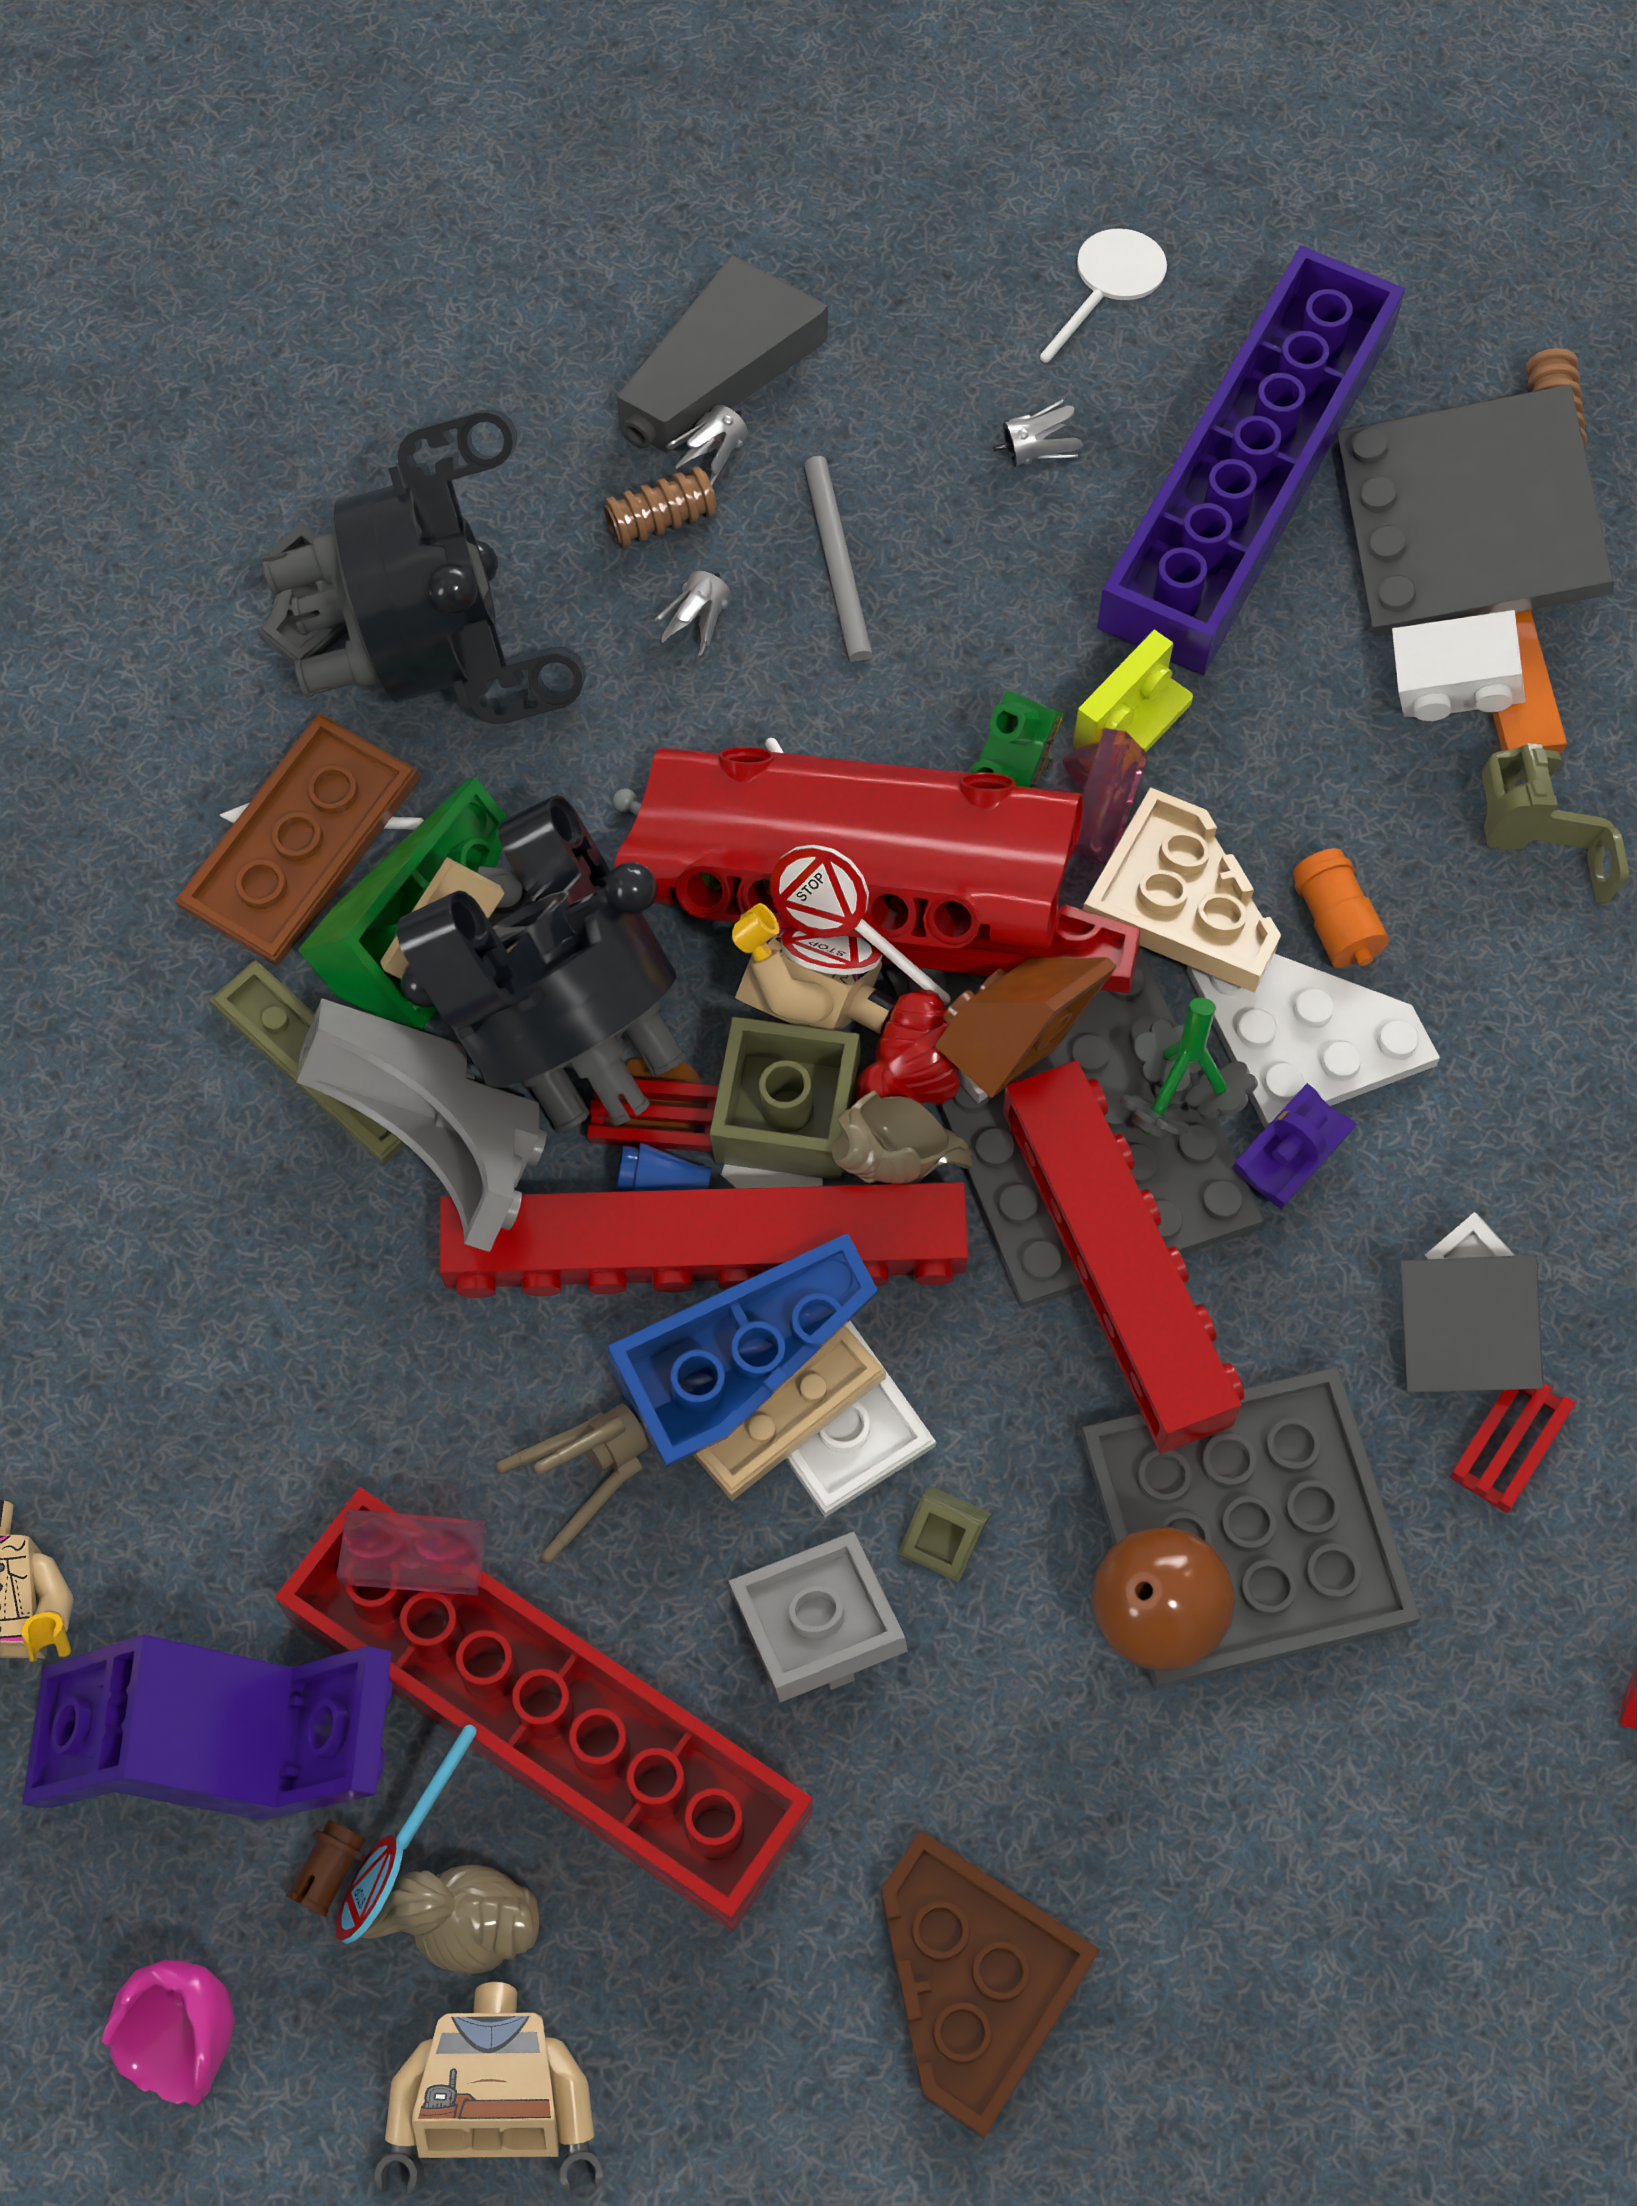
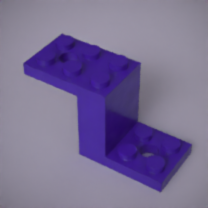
[22,1634,392,1820]

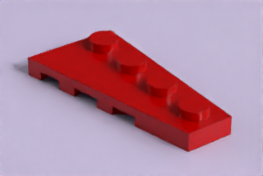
[881,895,1140,994]

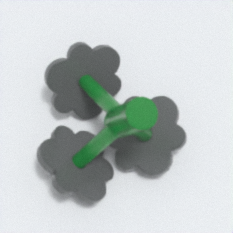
[1119,997,1258,1138]

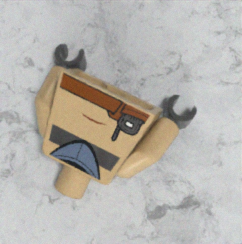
[374,1982,603,2195]

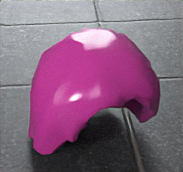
[101,1960,236,2107]

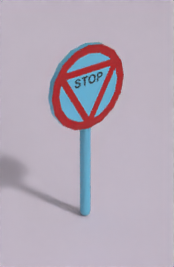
[335,1725,476,1944]

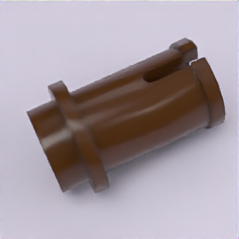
[285,1820,366,1917]

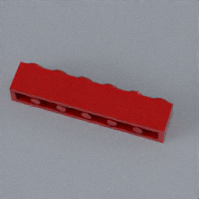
[1002,1060,1244,1455]

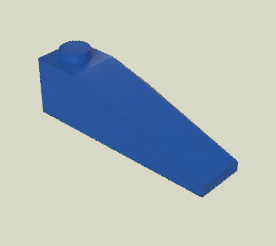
[608,1233,878,1467]

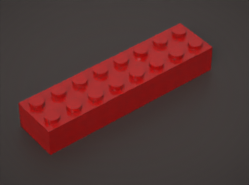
[275,1487,813,1932]

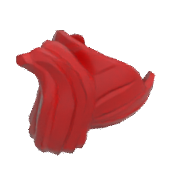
[854,989,959,1107]

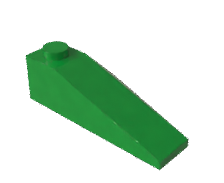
[298,777,507,1031]

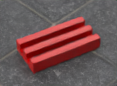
[587,1079,719,1153]
[1449,1383,1576,1513]

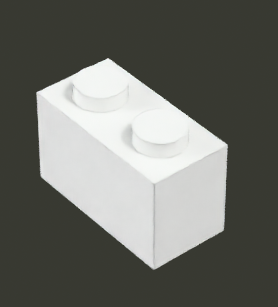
[1392,610,1526,721]

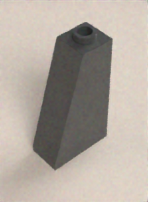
[617,255,828,454]

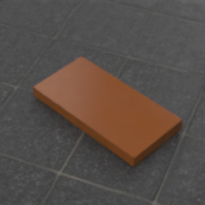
[175,713,420,967]

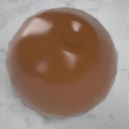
[1091,1526,1236,1672]

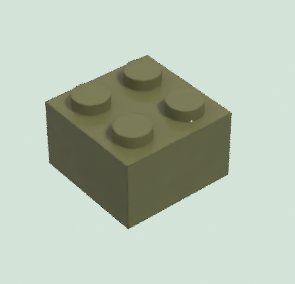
[710,1017,862,1181]

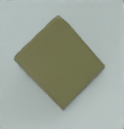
[898,1486,991,1583]

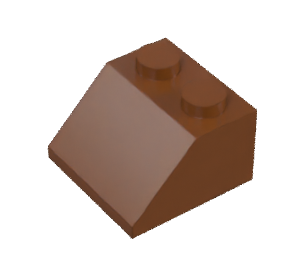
[935,957,1117,1098]

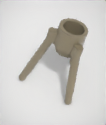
[495,1403,650,1563]

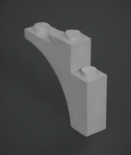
[296,998,547,1252]

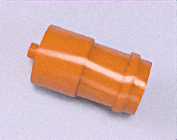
[1292,848,1390,968]

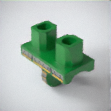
[970,690,1065,788]

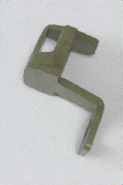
[1482,743,1629,903]

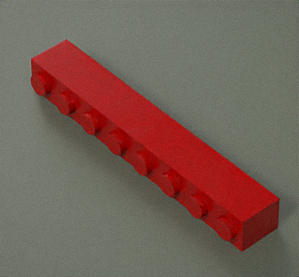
[440,1182,968,1298]

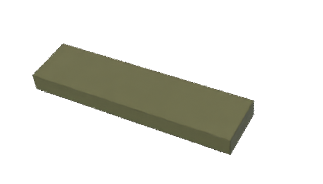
[209,959,406,1166]

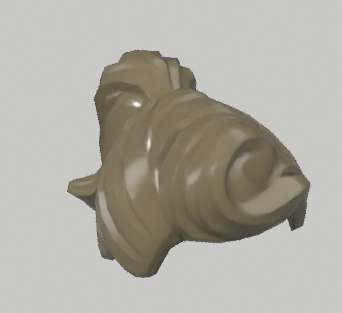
[832,1091,973,1185]
[360,1865,539,1974]

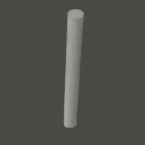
[804,456,873,662]

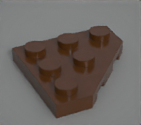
[881,1830,1100,2140]

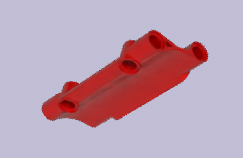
[614,746,1083,951]

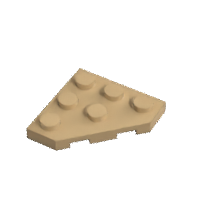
[1083,787,1281,993]

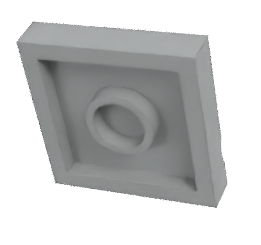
[728,1531,908,1703]

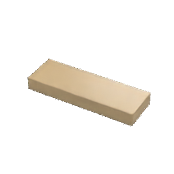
[693,1325,886,1501]

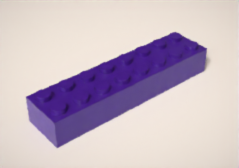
[1097,245,1406,676]

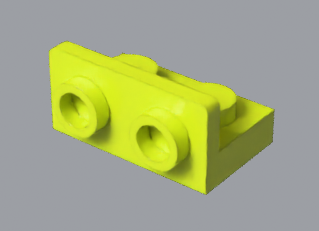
[1072,629,1193,778]

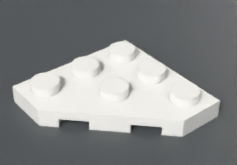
[1186,954,1440,1128]

